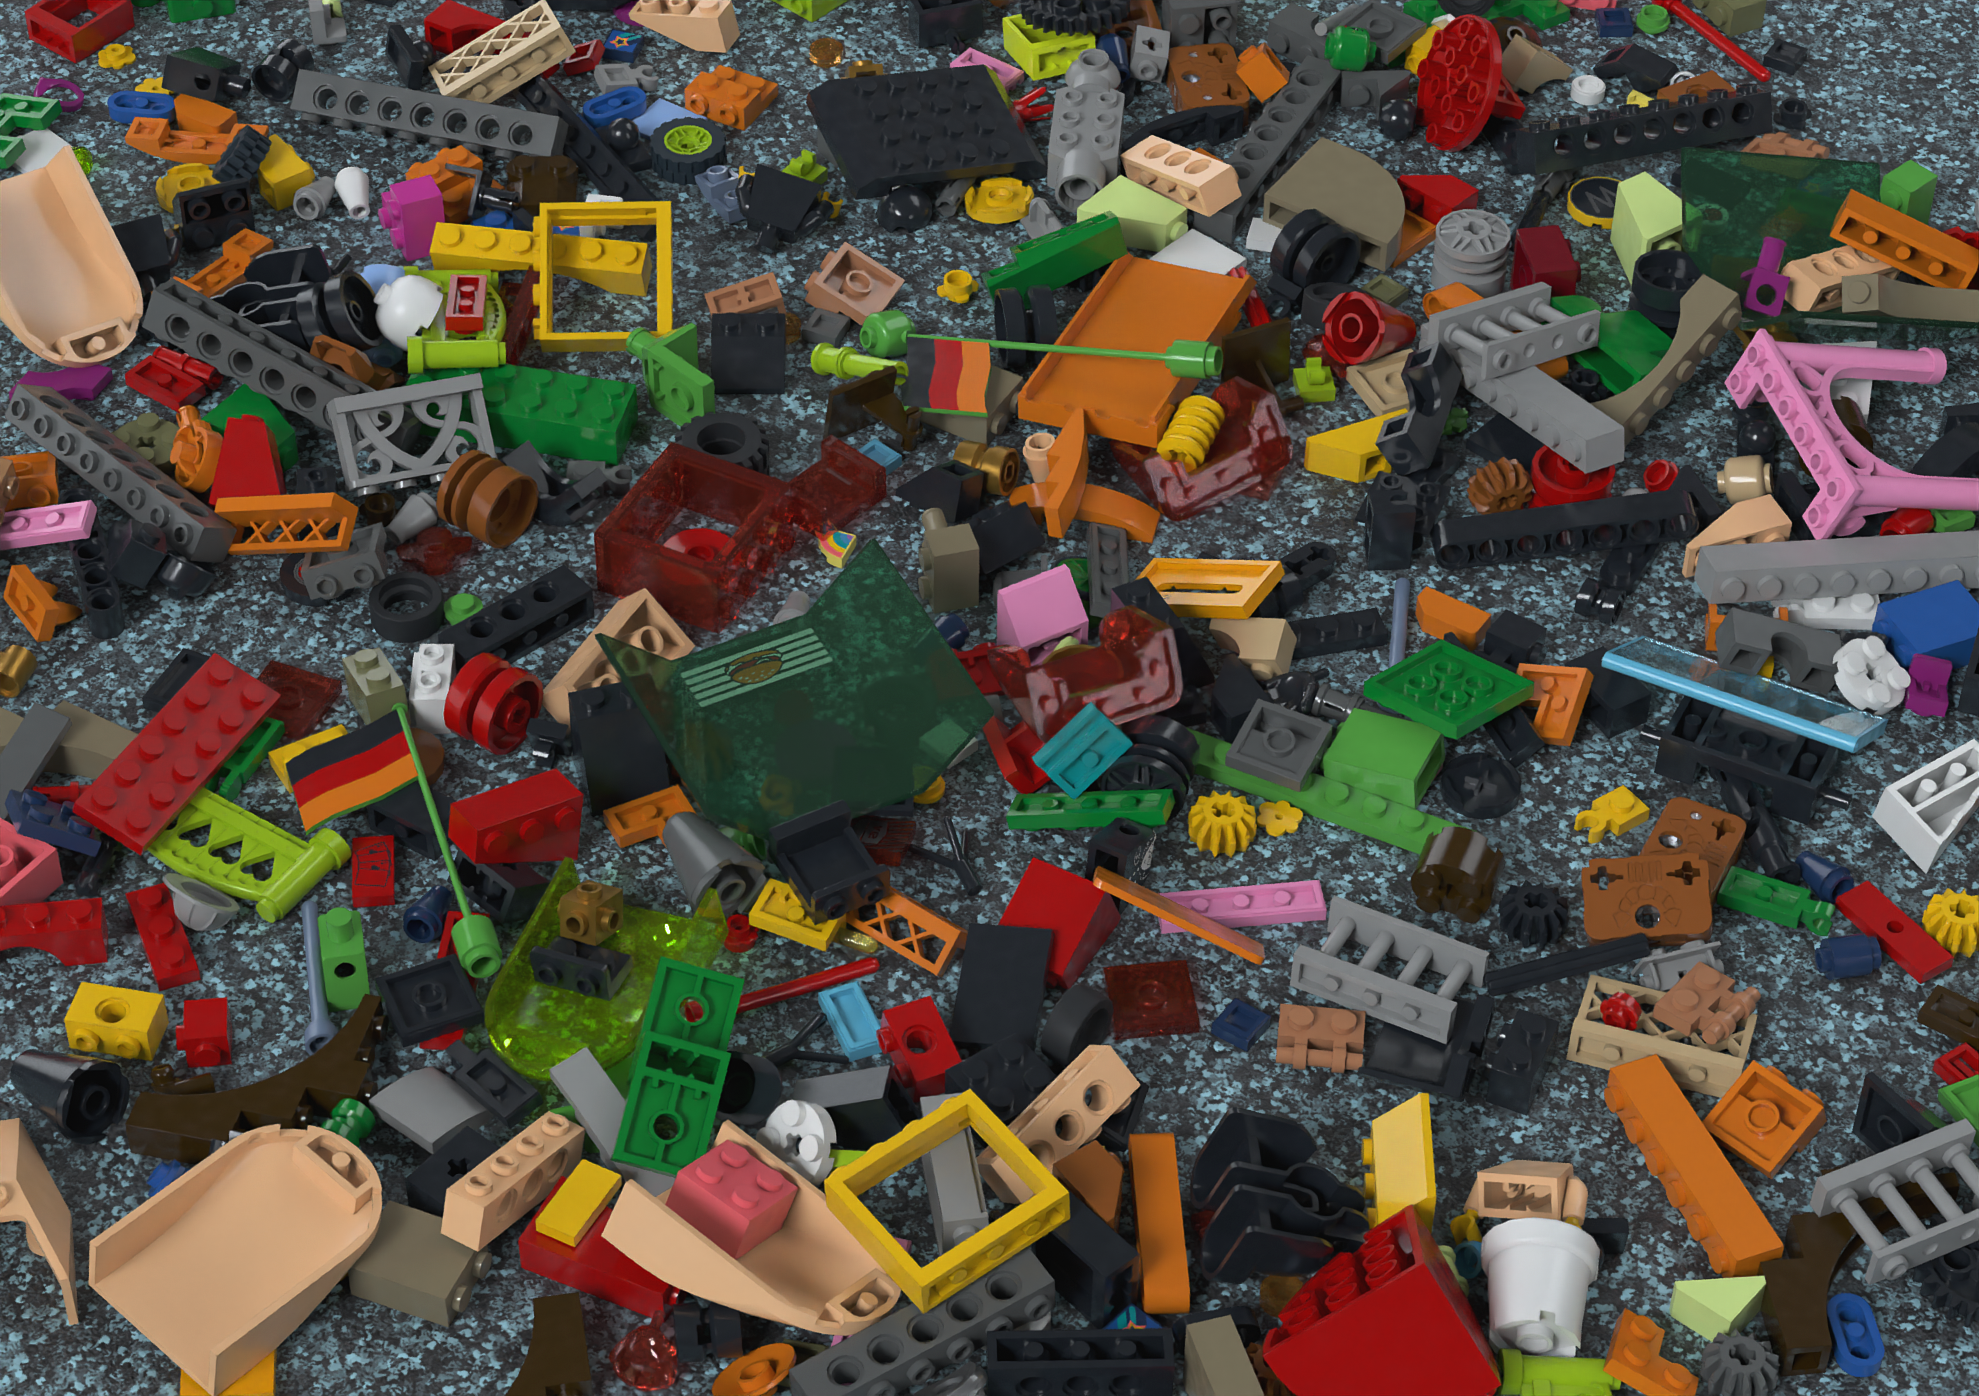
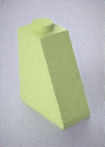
[1077,175,1188,252]

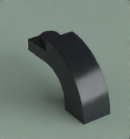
[1909,422,1979,478]

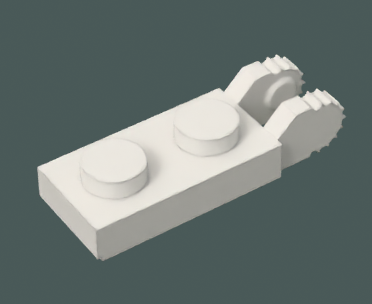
[1771,593,1880,630]

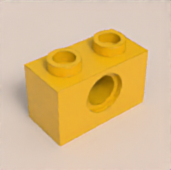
[64,982,169,1061]

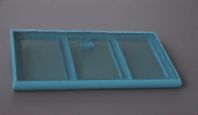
[1601,636,1888,753]

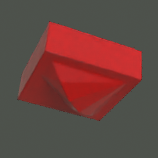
[563,39,605,76]

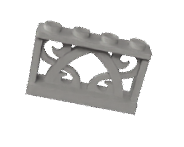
[326,373,498,497]

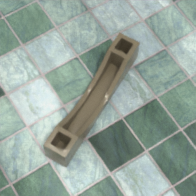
[1590,274,1742,451]

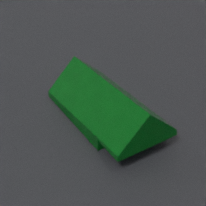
[981,210,1128,307]

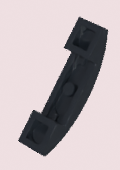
[1120,105,1244,176]

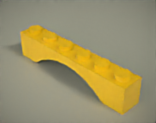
[429,222,652,296]

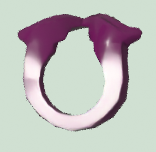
[33,77,84,112]

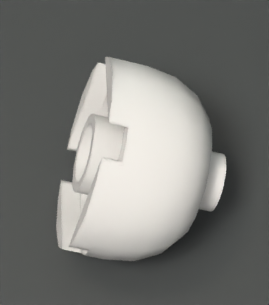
[374,275,443,351]

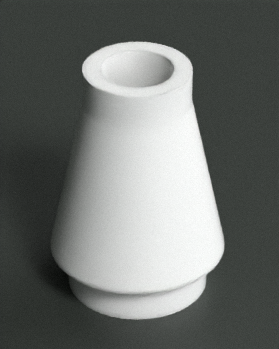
[334,167,370,219]

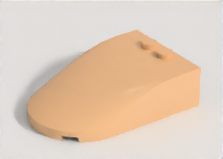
[0,145,143,368]
[601,1120,901,1336]
[88,1124,382,1396]

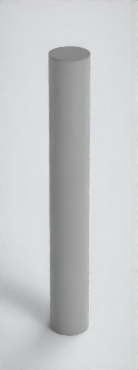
[1314,4,1360,36]

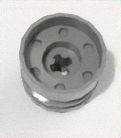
[1431,209,1510,299]

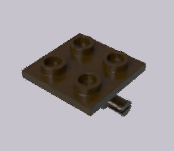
[1220,317,1304,423]
[823,365,923,452]

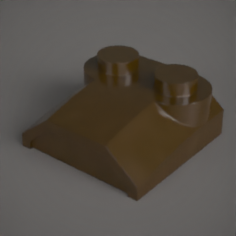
[506,155,579,218]

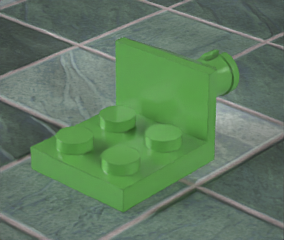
[626,322,715,427]

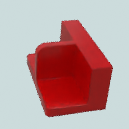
[981,713,1051,794]

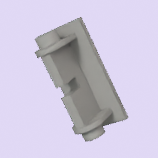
[1020,197,1064,239]
[1631,939,1724,992]

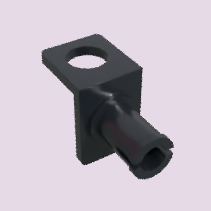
[444,163,520,220]

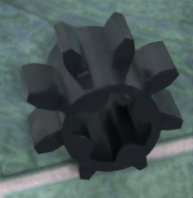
[1561,368,1607,403]

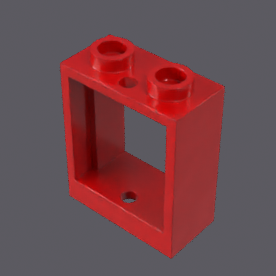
[24,0,135,64]

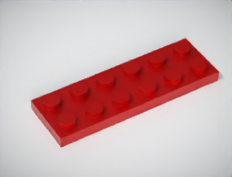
[72,653,281,856]

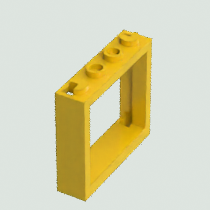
[533,201,673,352]
[824,1089,1070,1314]

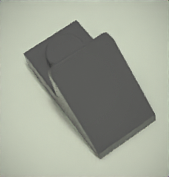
[1339,70,1410,121]

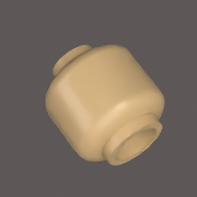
[1717,455,1774,505]

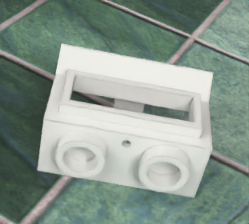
[409,644,457,734]

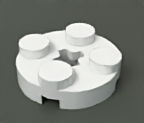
[1833,636,1911,715]
[756,1100,836,1187]

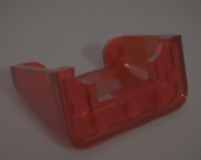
[1109,376,1293,522]
[987,605,1183,743]

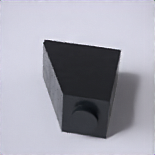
[791,1065,923,1150]

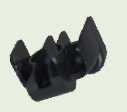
[210,244,333,358]
[1190,1107,1370,1285]

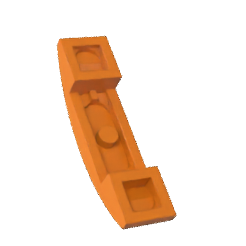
[125,117,269,165]
[151,228,274,298]
[1009,482,1160,543]

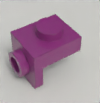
[1904,653,1952,717]

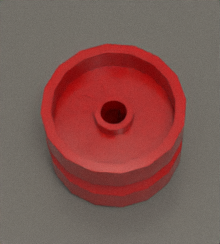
[1527,445,1616,508]
[443,653,544,755]

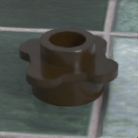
[359,493,400,527]

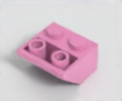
[996,564,1089,676]

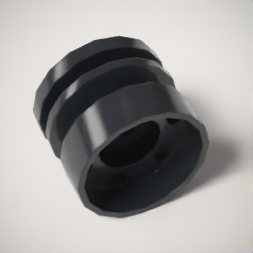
[1627,249,1710,340]
[1101,714,1200,821]

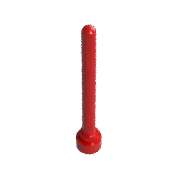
[1652,0,1771,82]
[684,957,880,1022]

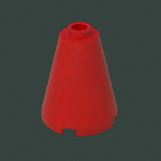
[1322,291,1416,365]

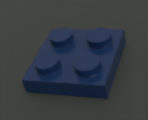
[4,789,102,857]

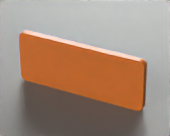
[1093,866,1265,965]

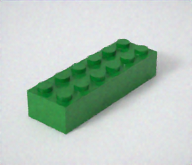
[405,363,638,466]

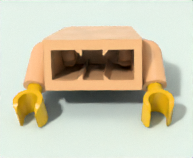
[1450,1160,1588,1245]

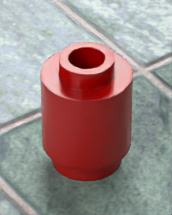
[1879,508,1934,536]

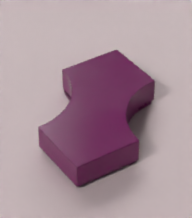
[9,364,113,401]

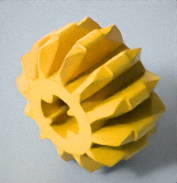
[1188,790,1257,858]
[1922,888,1979,958]

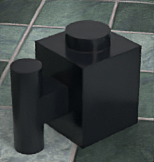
[1473,609,1548,674]

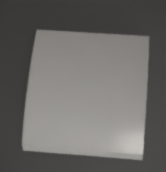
[369,1066,494,1154]

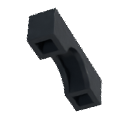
[1376,342,1463,476]

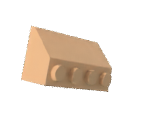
[542,588,695,730]

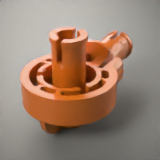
[170,405,223,493]

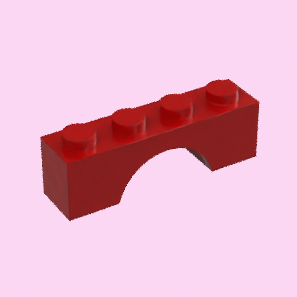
[424,0,560,78]
[0,897,109,966]

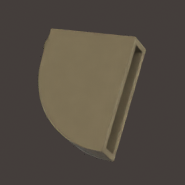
[1263,137,1405,272]

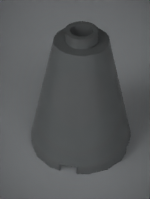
[662,811,767,924]

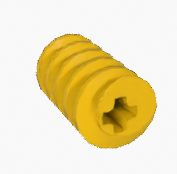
[1156,395,1225,476]

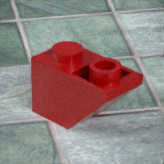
[1397,175,1479,225]

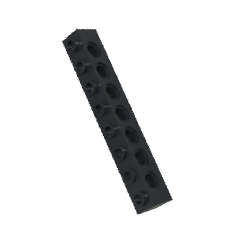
[1516,83,1773,175]

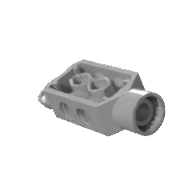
[1047,48,1125,213]

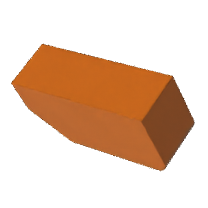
[174,94,238,134]
[1415,586,1492,651]

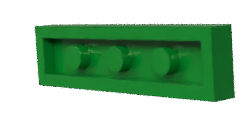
[1006,789,1175,832]

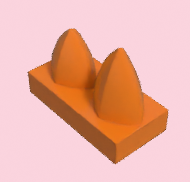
[3,564,82,642]

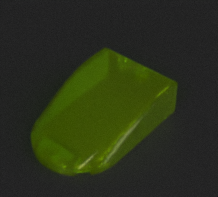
[485,857,729,1082]

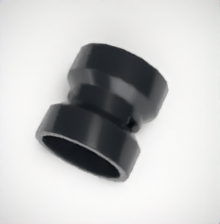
[1574,577,1626,626]

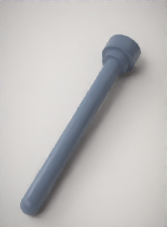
[1378,577,1410,714]
[301,900,339,1056]

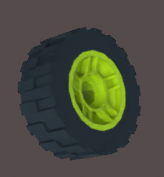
[650,117,727,186]

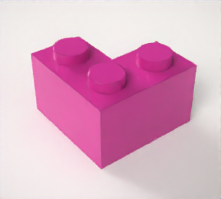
[378,175,445,262]

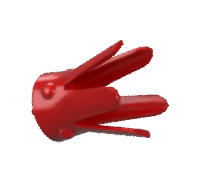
[1012,87,1054,124]

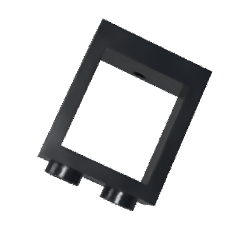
[1031,1188,1140,1329]

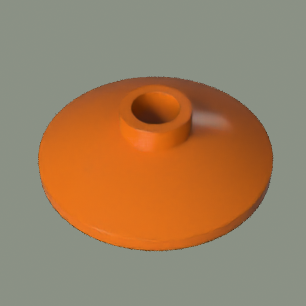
[712,1343,797,1396]

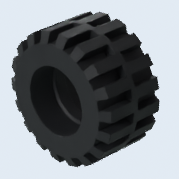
[674,411,770,507]

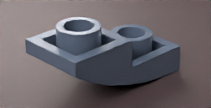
[695,165,746,224]

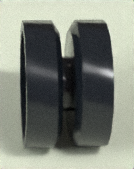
[1270,209,1361,290]
[296,270,385,352]
[994,284,1058,369]

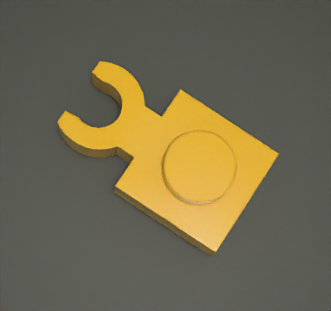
[1574,785,1650,844]

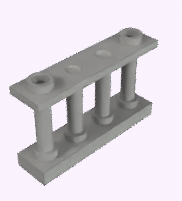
[1427,282,1601,380]
[1290,895,1490,1044]
[1809,1118,1979,1285]

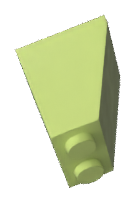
[1610,171,1702,286]

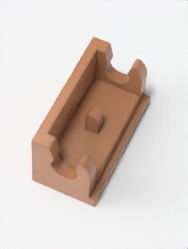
[704,272,787,319]

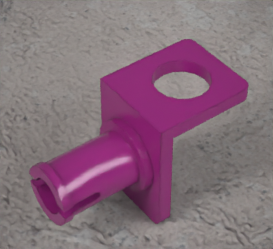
[1740,237,1790,317]

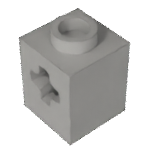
[1129,25,1170,83]

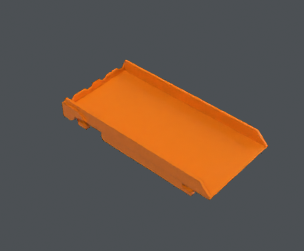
[1018,251,1257,448]

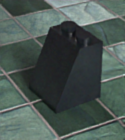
[1109,577,1215,701]
[568,677,670,817]

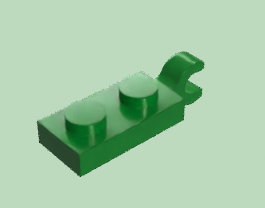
[1717,866,1835,936]

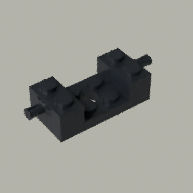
[905,0,983,55]
[1639,695,1852,825]

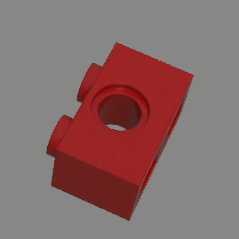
[876,996,962,1103]

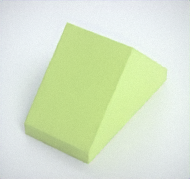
[1669,1276,1766,1342]

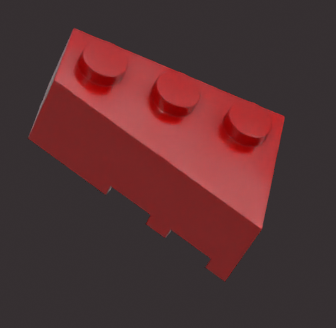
[448,768,584,864]

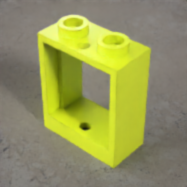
[1002,14,1096,81]

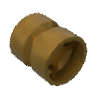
[953,440,1020,496]

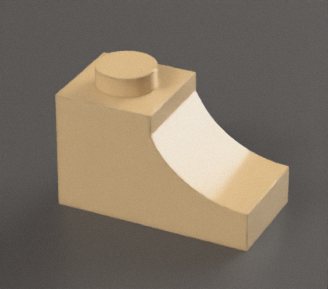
[1502,34,1573,94]
[1209,617,1297,682]

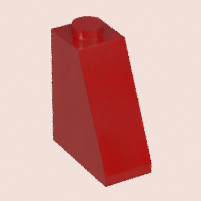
[208,414,288,510]

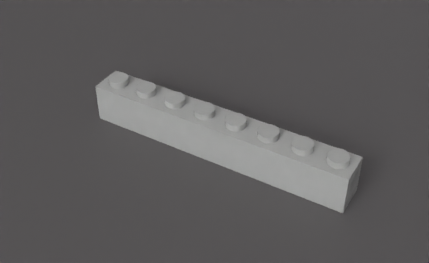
[1419,322,1624,474]
[1694,530,1979,604]

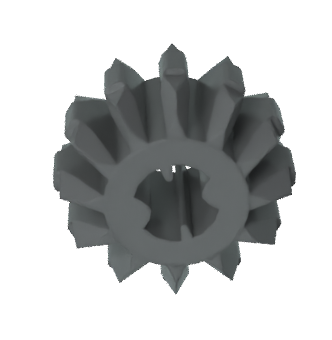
[1700,1328,1780,1396]

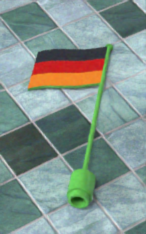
[901,330,1223,417]
[285,702,502,978]

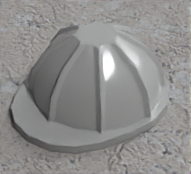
[163,873,240,931]

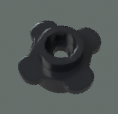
[1773,98,1812,130]

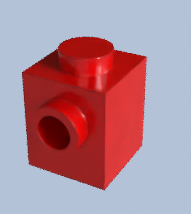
[176,997,232,1068]

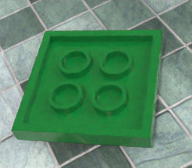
[1363,639,1534,740]

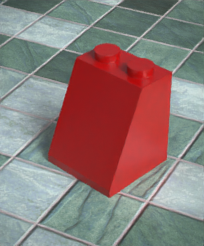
[998,857,1121,990]

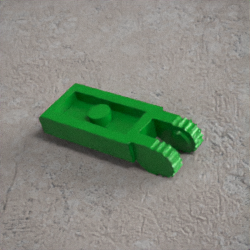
[204,717,285,803]

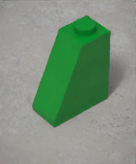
[201,384,299,473]

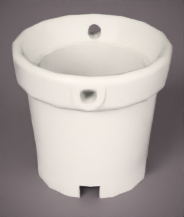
[1481,1217,1600,1357]

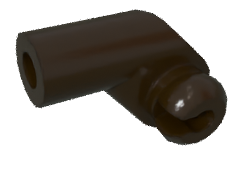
[150,1064,216,1095]

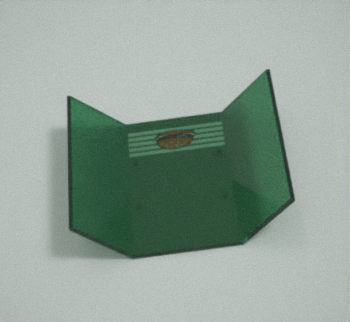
[1681,147,1979,343]
[595,538,994,841]

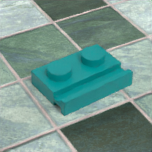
[1032,702,1133,800]

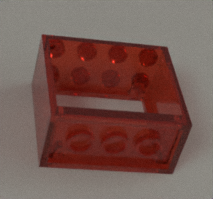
[594,442,796,634]

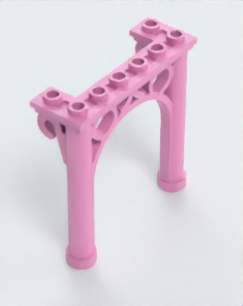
[1724,329,1979,540]

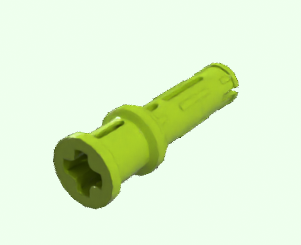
[811,342,909,385]

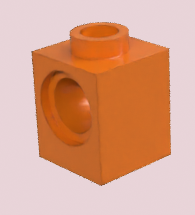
[1236,42,1290,103]

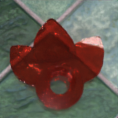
[396,526,473,576]

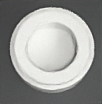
[1570,75,1606,105]

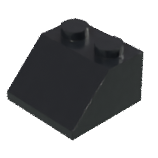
[711,312,786,394]

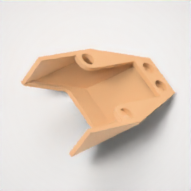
[0,1118,79,1325]

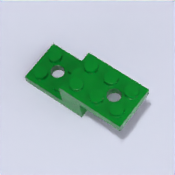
[610,956,745,1178]

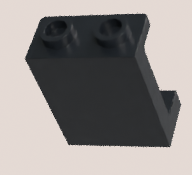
[1774,462,1895,541]
[769,799,890,925]

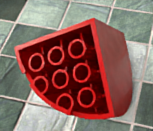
[1262,1204,1502,1396]

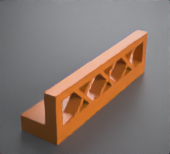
[214,492,359,555]
[846,886,968,977]

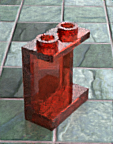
[767,435,887,541]

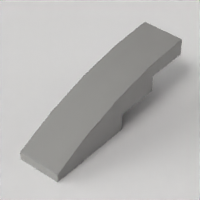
[549,1047,675,1197]

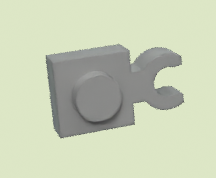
[594,63,659,95]

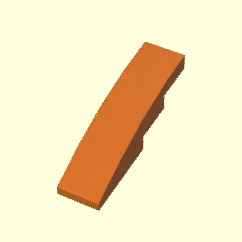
[1044,408,1089,539]

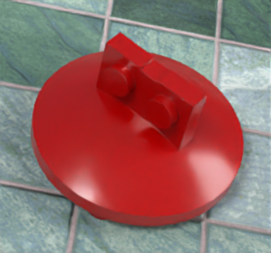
[1415,14,1526,152]

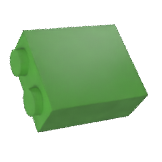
[1320,708,1445,809]

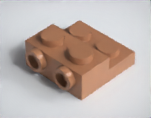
[804,242,905,326]

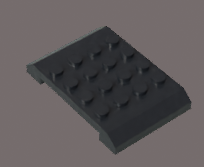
[806,64,1048,200]

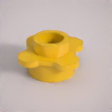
[937,270,979,303]

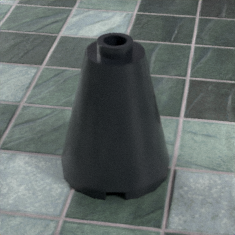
[10,1049,130,1145]

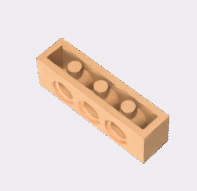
[1120,135,1242,217]
[1780,245,1901,317]
[976,1045,1140,1204]
[441,1111,585,1252]

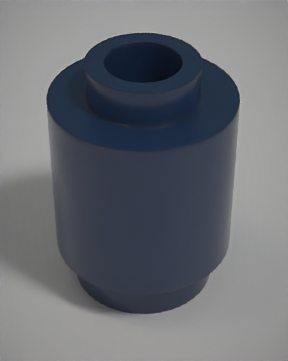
[1815,933,1881,980]

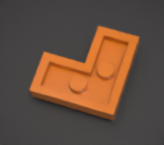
[1516,663,1594,746]
[603,785,697,851]
[1603,1308,1699,1396]

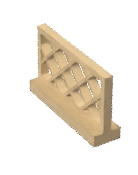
[428,0,576,121]
[1566,974,1758,1098]

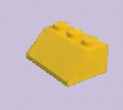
[1361,1093,1436,1234]

